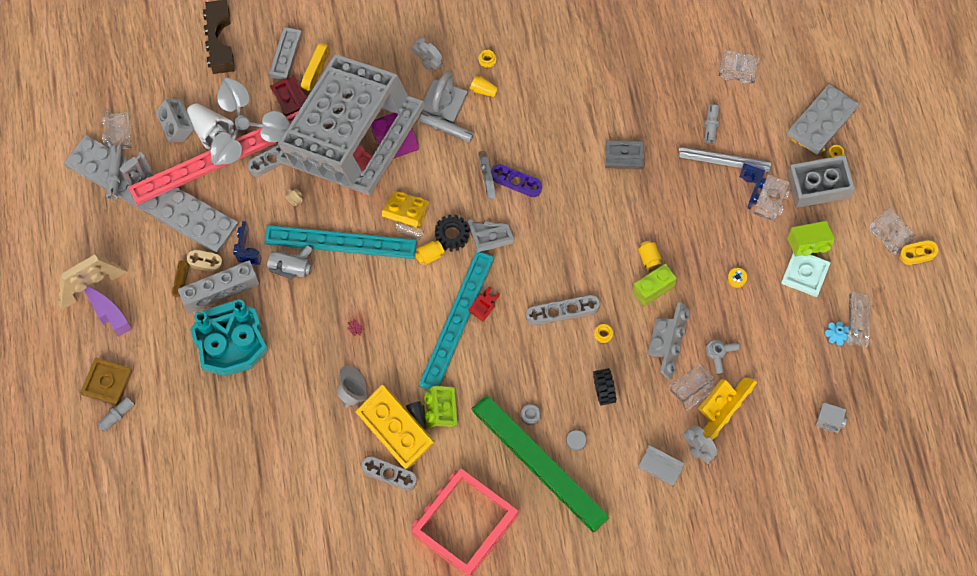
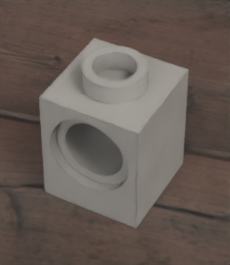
[815,402,848,433]

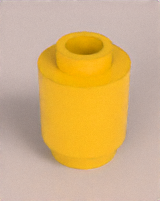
[415,240,445,265]
[638,241,662,270]

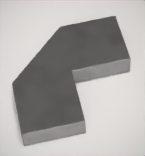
[478,151,496,199]

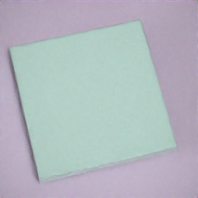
[781,253,831,297]

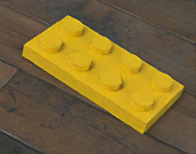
[356,385,435,470]

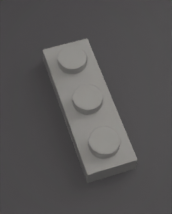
[269,27,302,80]

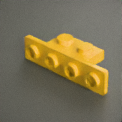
[698,378,757,440]

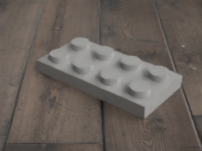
[787,84,860,155]

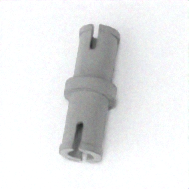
[704,105,720,143]
[97,397,134,432]

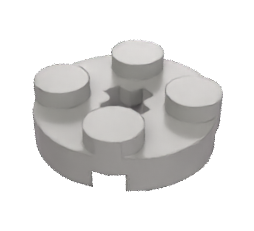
[411,37,444,70]
[683,425,718,464]

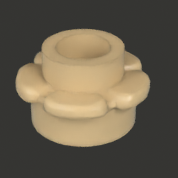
[285,189,303,206]

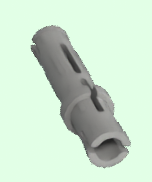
[419,111,474,143]
[106,145,123,200]

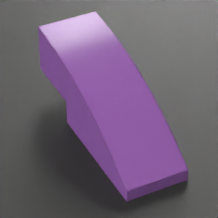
[84,286,132,337]

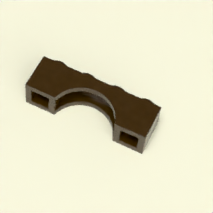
[203,0,235,74]

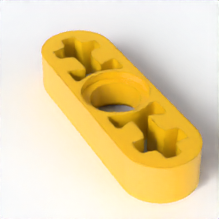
[301,43,330,91]

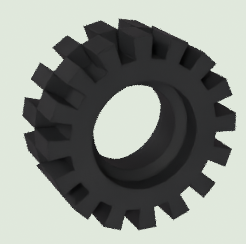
[435,214,469,252]
[593,368,617,406]

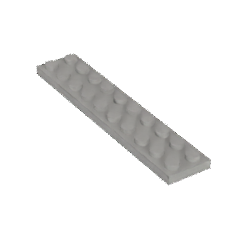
[64,135,239,254]

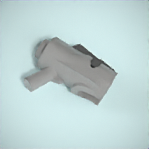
[267,245,313,279]

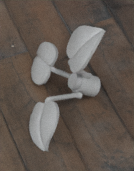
[211,78,290,165]

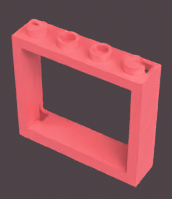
[411,468,518,576]

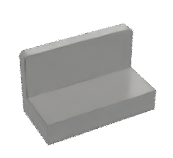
[638,445,684,486]

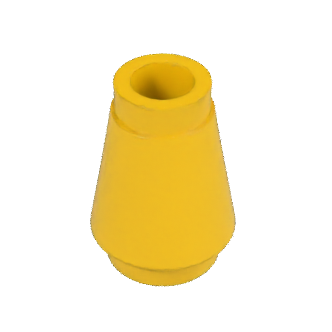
[470,75,498,97]

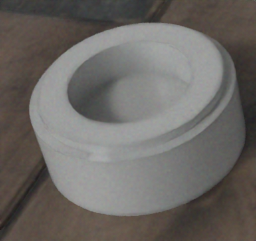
[521,404,541,425]
[566,430,586,451]

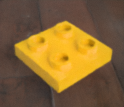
[382,191,430,227]

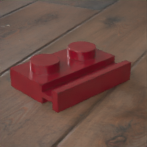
[270,75,307,117]

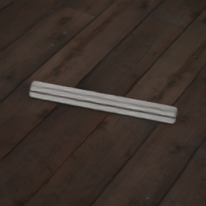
[679,147,771,172]

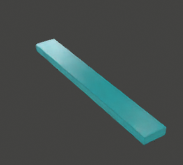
[264,225,417,259]
[419,251,494,390]

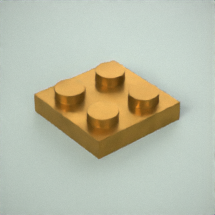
[80,358,132,406]

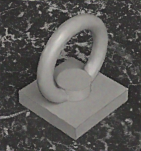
[421,70,468,124]

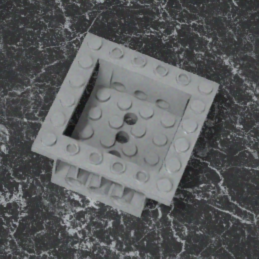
[276,54,425,196]

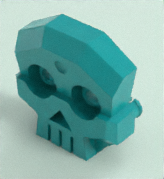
[190,299,268,376]

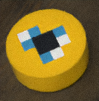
[727,268,747,288]

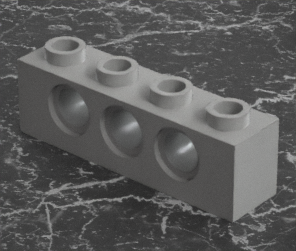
[178,260,259,314]

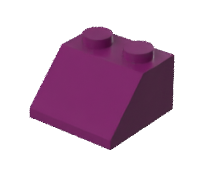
[371,113,419,159]

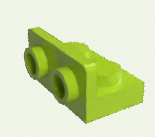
[424,386,457,429]

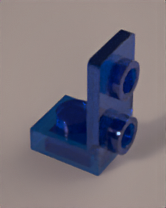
[739,163,766,210]
[233,221,262,265]

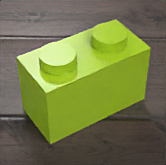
[787,221,835,257]
[633,264,677,307]

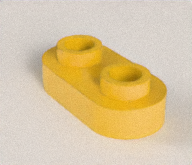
[900,240,939,265]

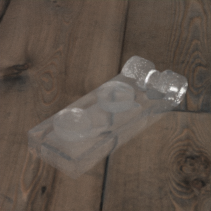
[847,292,870,348]

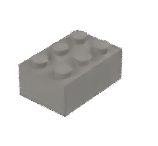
[787,155,855,208]

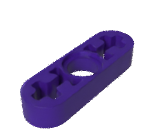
[491,164,542,197]

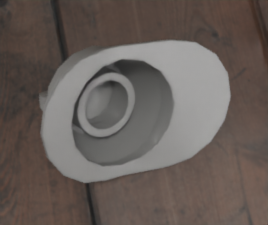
[337,366,368,408]

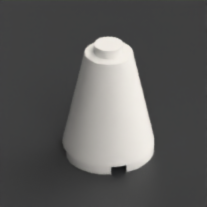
[187,103,234,150]

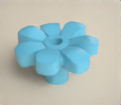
[825,322,850,346]

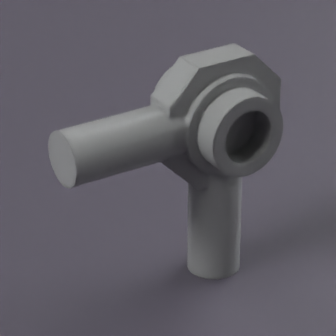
[706,340,740,374]

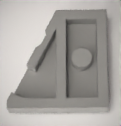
[467,220,514,252]

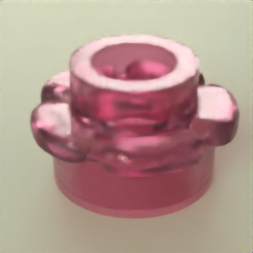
[347,319,364,336]

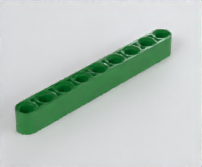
[471,395,609,532]

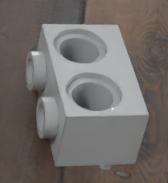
[156,99,194,142]

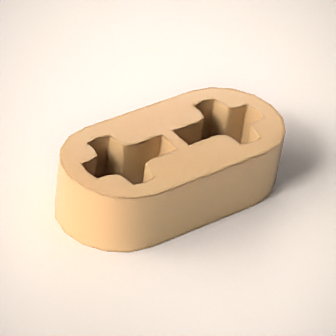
[187,250,223,273]

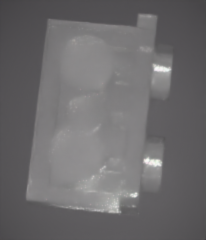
[102,110,131,150]
[669,364,716,410]

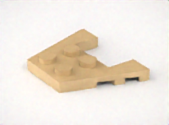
[58,254,127,310]

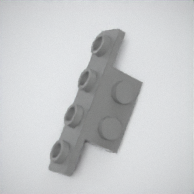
[648,302,690,380]

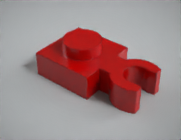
[468,287,500,322]

